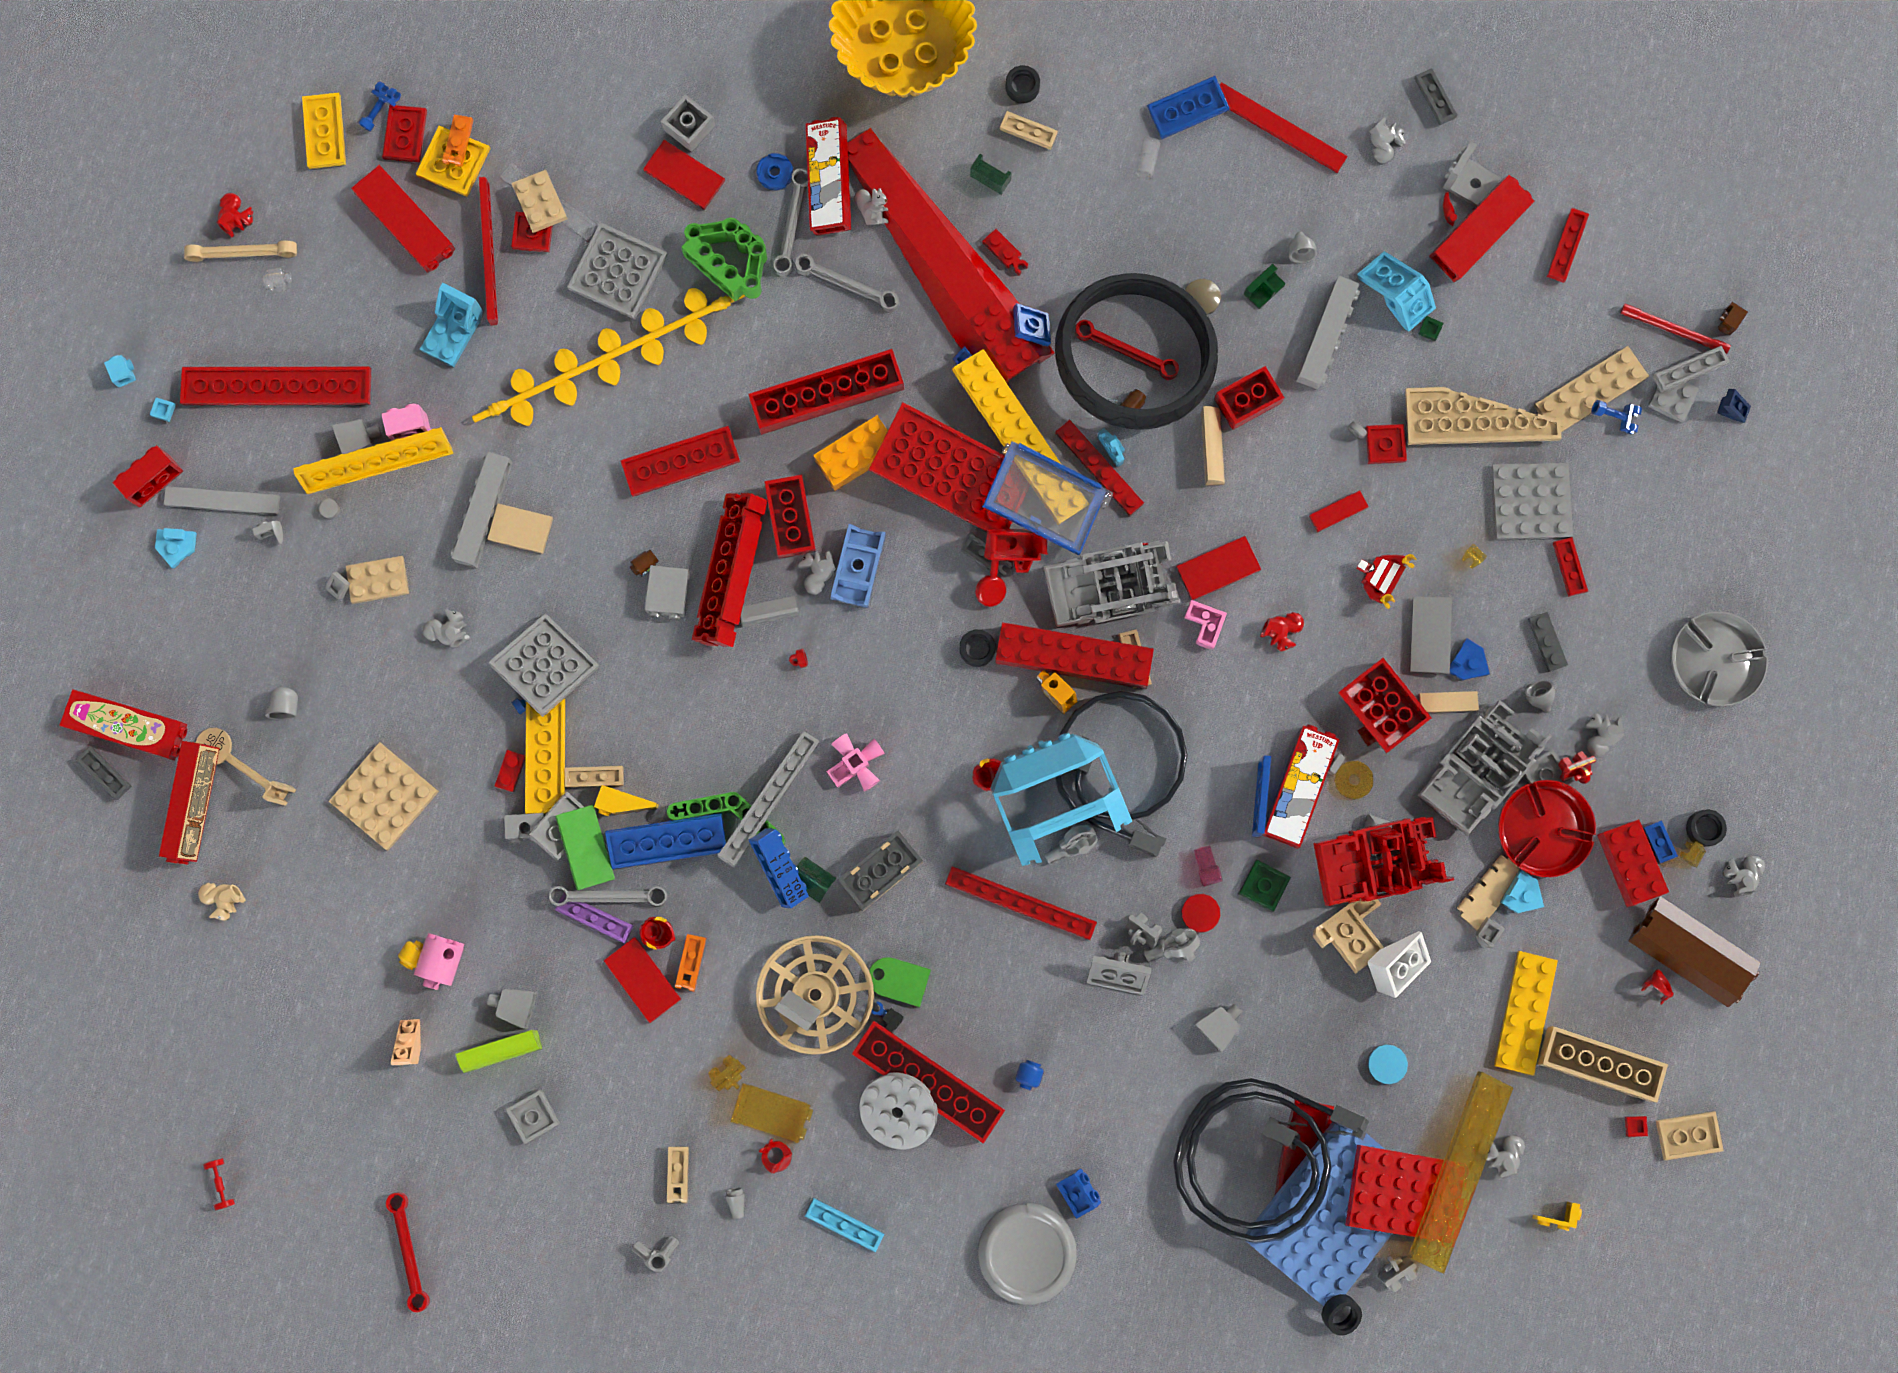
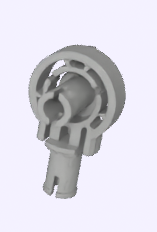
[1044,822,1098,865]
[1144,928,1200,962]

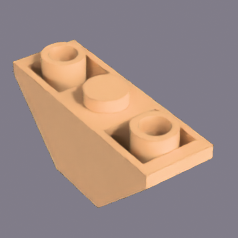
[391,1019,421,1065]

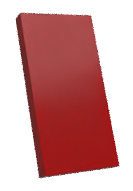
[643,140,725,210]
[1176,536,1262,601]
[604,937,682,1023]

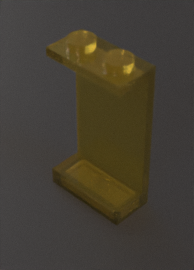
[730,1083,813,1143]

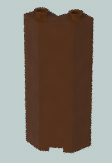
[1629,896,1761,1007]

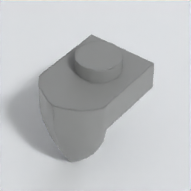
[252,521,283,545]
[1475,917,1505,948]

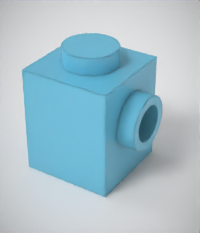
[104,355,136,387]

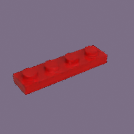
[1546,208,1589,283]

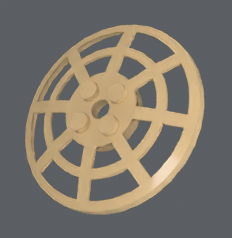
[756,935,874,1054]

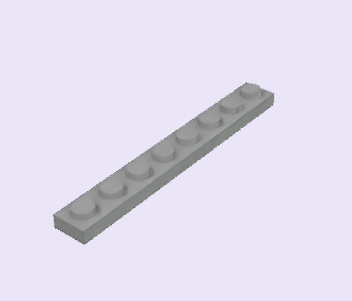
[718,731,820,867]

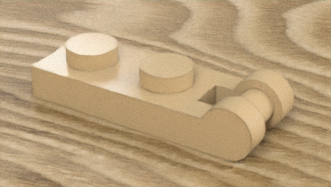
[667,1147,689,1203]

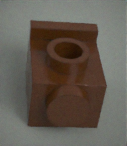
[1718,302,1748,335]

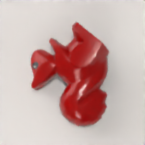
[216,193,254,238]
[1260,612,1304,652]

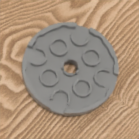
[859,1073,938,1149]

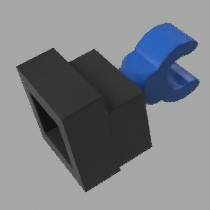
[871,1001,905,1033]

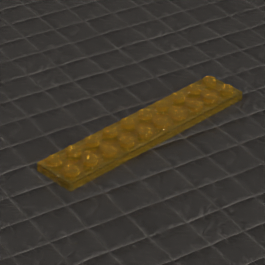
[1408,1071,1513,1274]

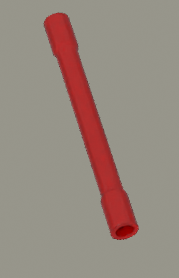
[1620,303,1731,355]

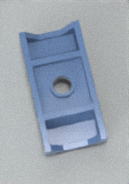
[830,524,886,608]

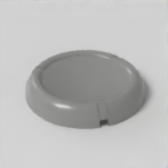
[1671,611,1768,706]
[978,1203,1077,1305]

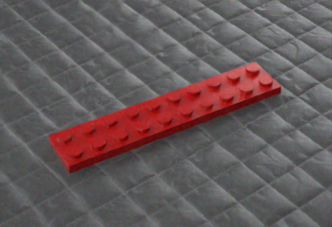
[180,366,371,405]

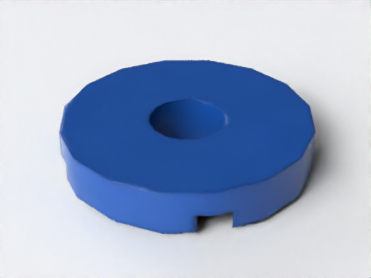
[756,153,793,190]

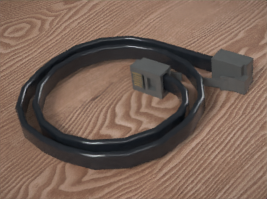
[1173,1078,1369,1244]

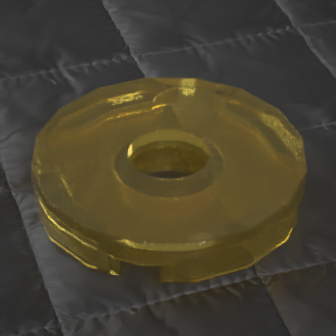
[1334,761,1373,800]

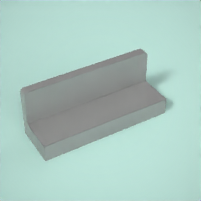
[741,596,799,627]

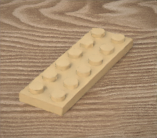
[1534,346,1649,432]

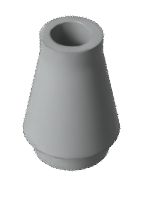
[725,1187,745,1219]

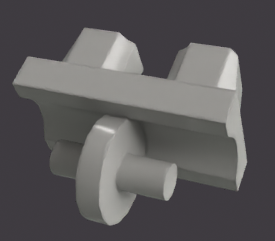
[1126,913,1162,949]
[1378,1256,1417,1292]

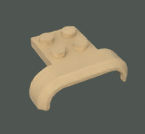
[1313,899,1384,974]

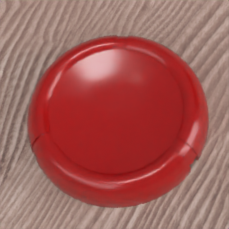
[1498,780,1596,877]

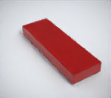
[1309,491,1369,533]
[1553,537,1588,597]

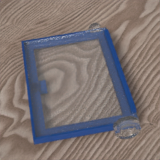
[982,441,1113,555]

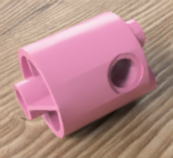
[413,933,464,990]

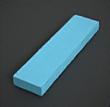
[805,1198,884,1252]

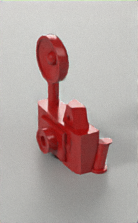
[975,528,1048,607]

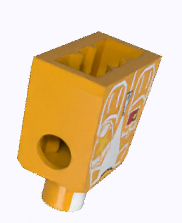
[1037,670,1078,714]

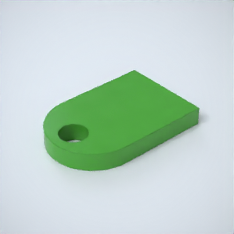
[869,957,931,1007]

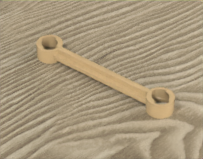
[184,240,297,262]

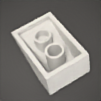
[1367,931,1431,998]

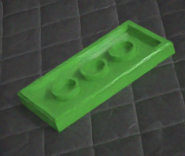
[555,805,615,890]

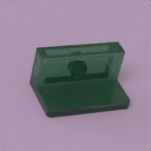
[796,857,836,903]

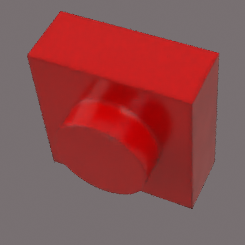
[1625,1116,1648,1137]

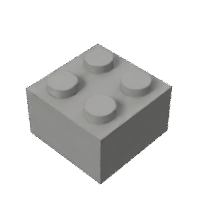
[661,94,716,152]

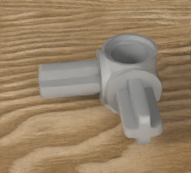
[632,1236,680,1273]

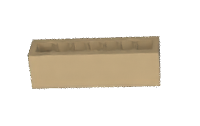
[1201,406,1225,485]

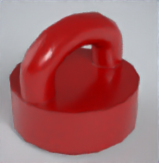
[789,648,808,668]

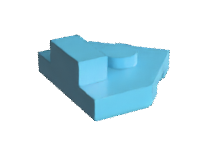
[1097,428,1125,467]
[155,528,197,569]
[1500,870,1544,913]

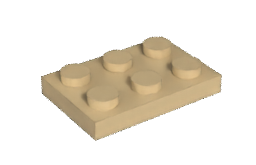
[511,170,568,233]
[346,556,409,604]

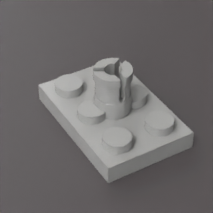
[1086,952,1151,995]

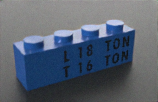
[749,828,809,909]

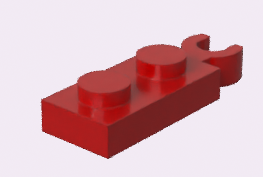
[983,229,1028,276]

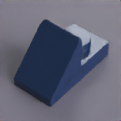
[1717,389,1751,423]

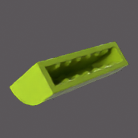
[455,1030,543,1073]

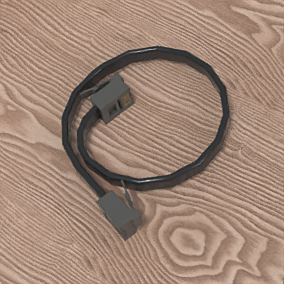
[1055,691,1188,857]

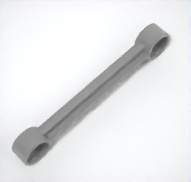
[773,168,808,277]
[795,254,899,312]
[549,886,667,907]

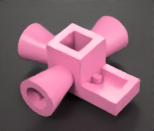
[826,733,885,792]

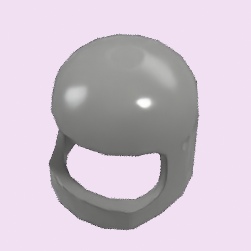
[265,688,298,720]

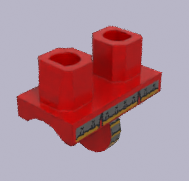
[1558,751,1597,784]

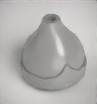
[1288,232,1317,263]
[1525,680,1555,713]

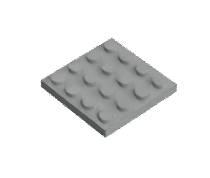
[567,222,668,319]
[1491,463,1573,540]
[489,613,599,717]

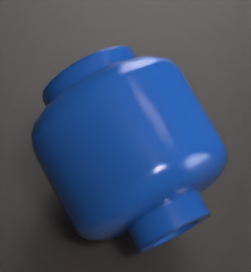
[1015,1060,1044,1090]

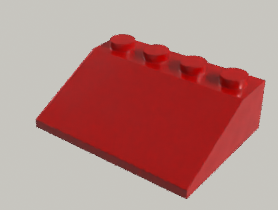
[1338,658,1432,753]

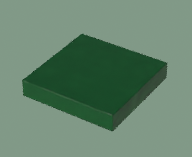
[1239,859,1291,912]

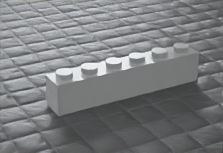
[1296,275,1360,390]
[451,452,513,568]

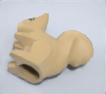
[198,883,246,921]

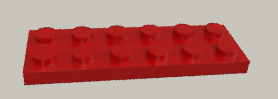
[620,426,740,497]

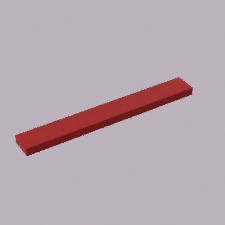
[1220,82,1348,173]
[479,177,498,326]
[945,866,1097,940]

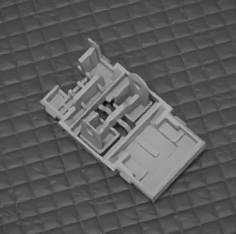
[1418,700,1552,836]

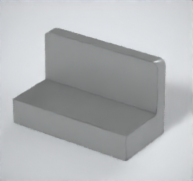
[774,990,821,1031]

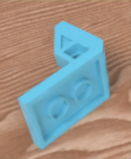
[1357,251,1436,331]
[420,282,483,368]

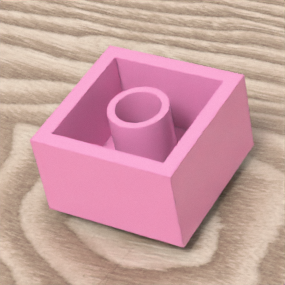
[382,404,431,441]

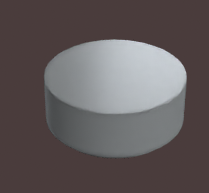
[1348,421,1367,439]
[319,499,340,519]

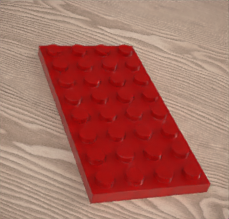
[868,402,1030,532]

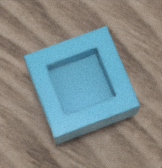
[150,398,176,422]

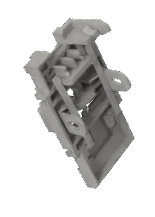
[1044,541,1180,627]

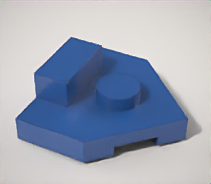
[1450,638,1490,681]

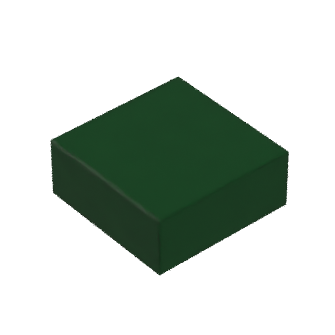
[1418,316,1444,341]

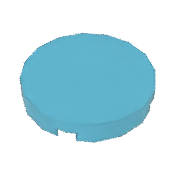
[1367,1045,1408,1084]

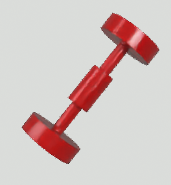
[203,1158,235,1211]

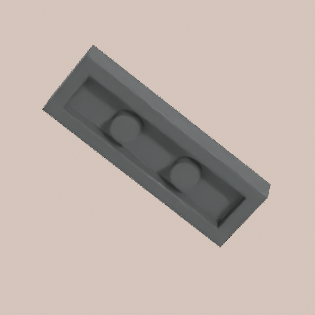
[1414,68,1457,125]
[1528,612,1568,672]
[76,746,132,800]

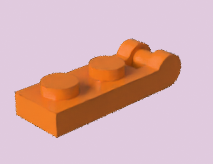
[442,114,474,167]
[675,934,707,992]

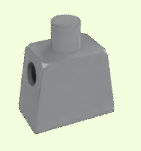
[332,420,382,454]
[487,989,538,1029]
[1194,1004,1242,1052]

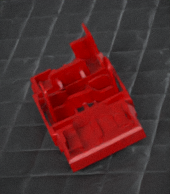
[1313,817,1454,906]

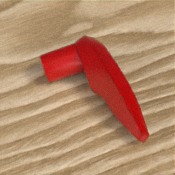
[1443,192,1457,226]

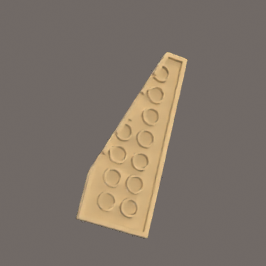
[1405,387,1562,445]

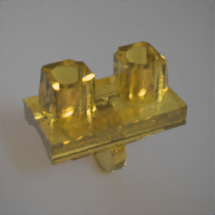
[708,1055,746,1091]

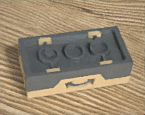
[838,831,923,911]

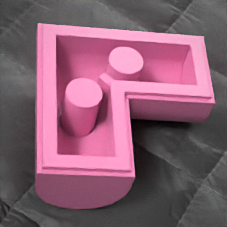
[1184,600,1227,649]

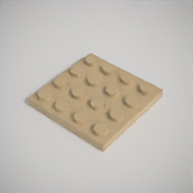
[329,742,439,851]

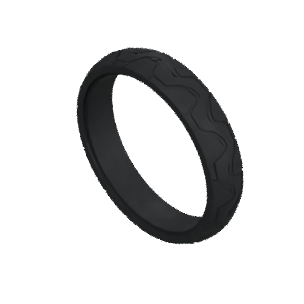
[1055,273,1218,430]

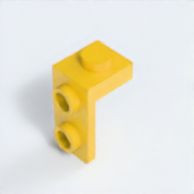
[1532,1201,1582,1231]

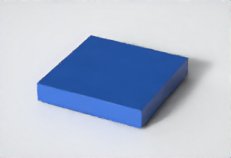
[1013,303,1051,347]

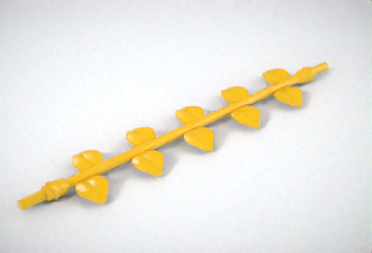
[472,288,746,426]

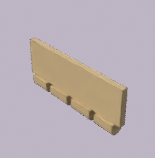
[1457,855,1527,931]

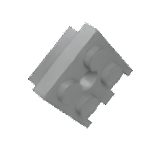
[1443,142,1501,207]

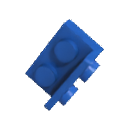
[1056,1169,1101,1219]

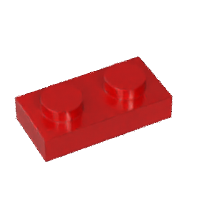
[495,750,526,793]

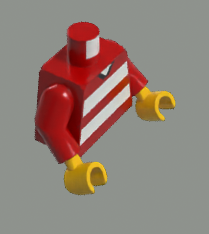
[1356,554,1417,609]

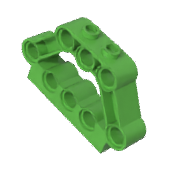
[681,217,768,301]

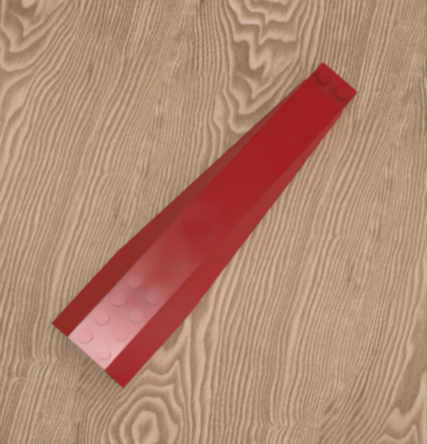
[847,128,1055,385]

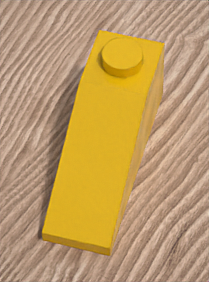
[594,785,659,817]

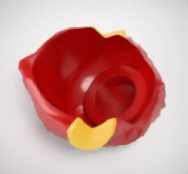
[972,758,1001,792]
[639,917,675,950]

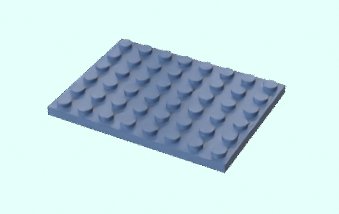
[1245,1122,1393,1306]

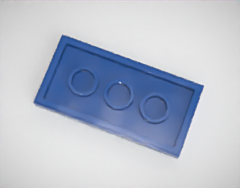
[1147,76,1230,140]
[1252,755,1271,837]

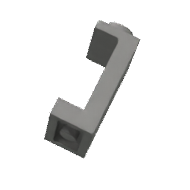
[645,565,690,620]

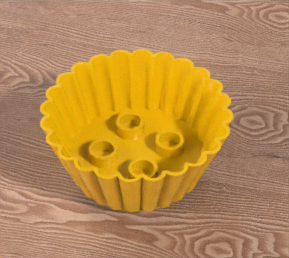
[829,0,977,98]

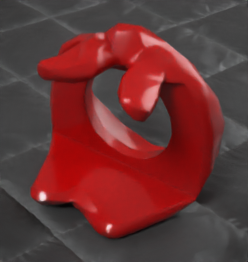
[1641,969,1674,1005]
[759,1139,792,1174]

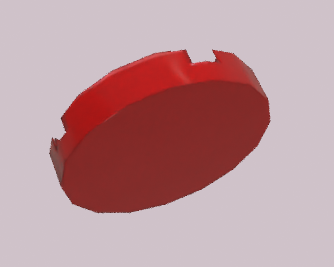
[1181,894,1221,933]

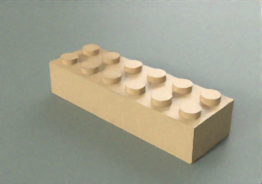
[1537,1026,1668,1103]

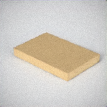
[487,503,553,554]
[1656,1111,1724,1160]

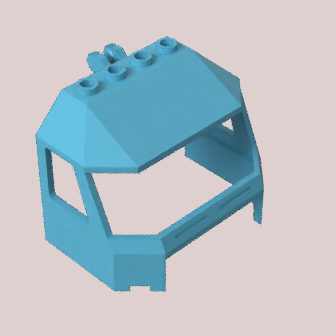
[990,733,1132,866]

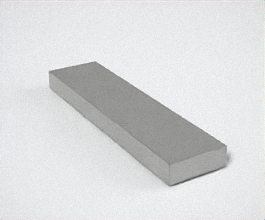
[1653,346,1730,392]

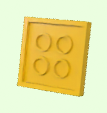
[416,125,491,197]

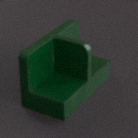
[1244,264,1285,309]

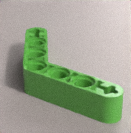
[667,792,786,845]

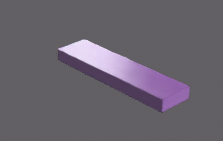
[555,892,634,943]

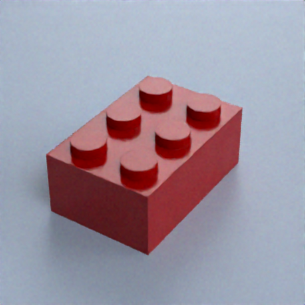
[1214,366,1285,430]
[112,445,183,508]

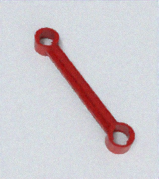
[1075,320,1179,380]
[386,1192,430,1313]

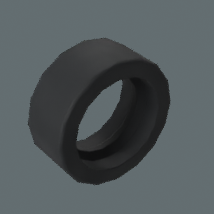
[1005,65,1040,103]
[959,629,996,667]
[1686,809,1727,847]
[1321,1294,1362,1336]

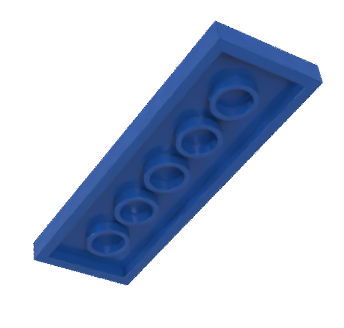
[605,813,727,869]

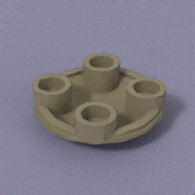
[1185,279,1221,314]

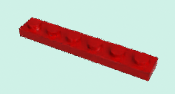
[1055,419,1144,516]

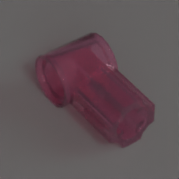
[1194,845,1223,887]

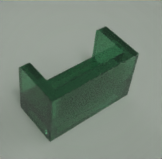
[970,154,1012,195]

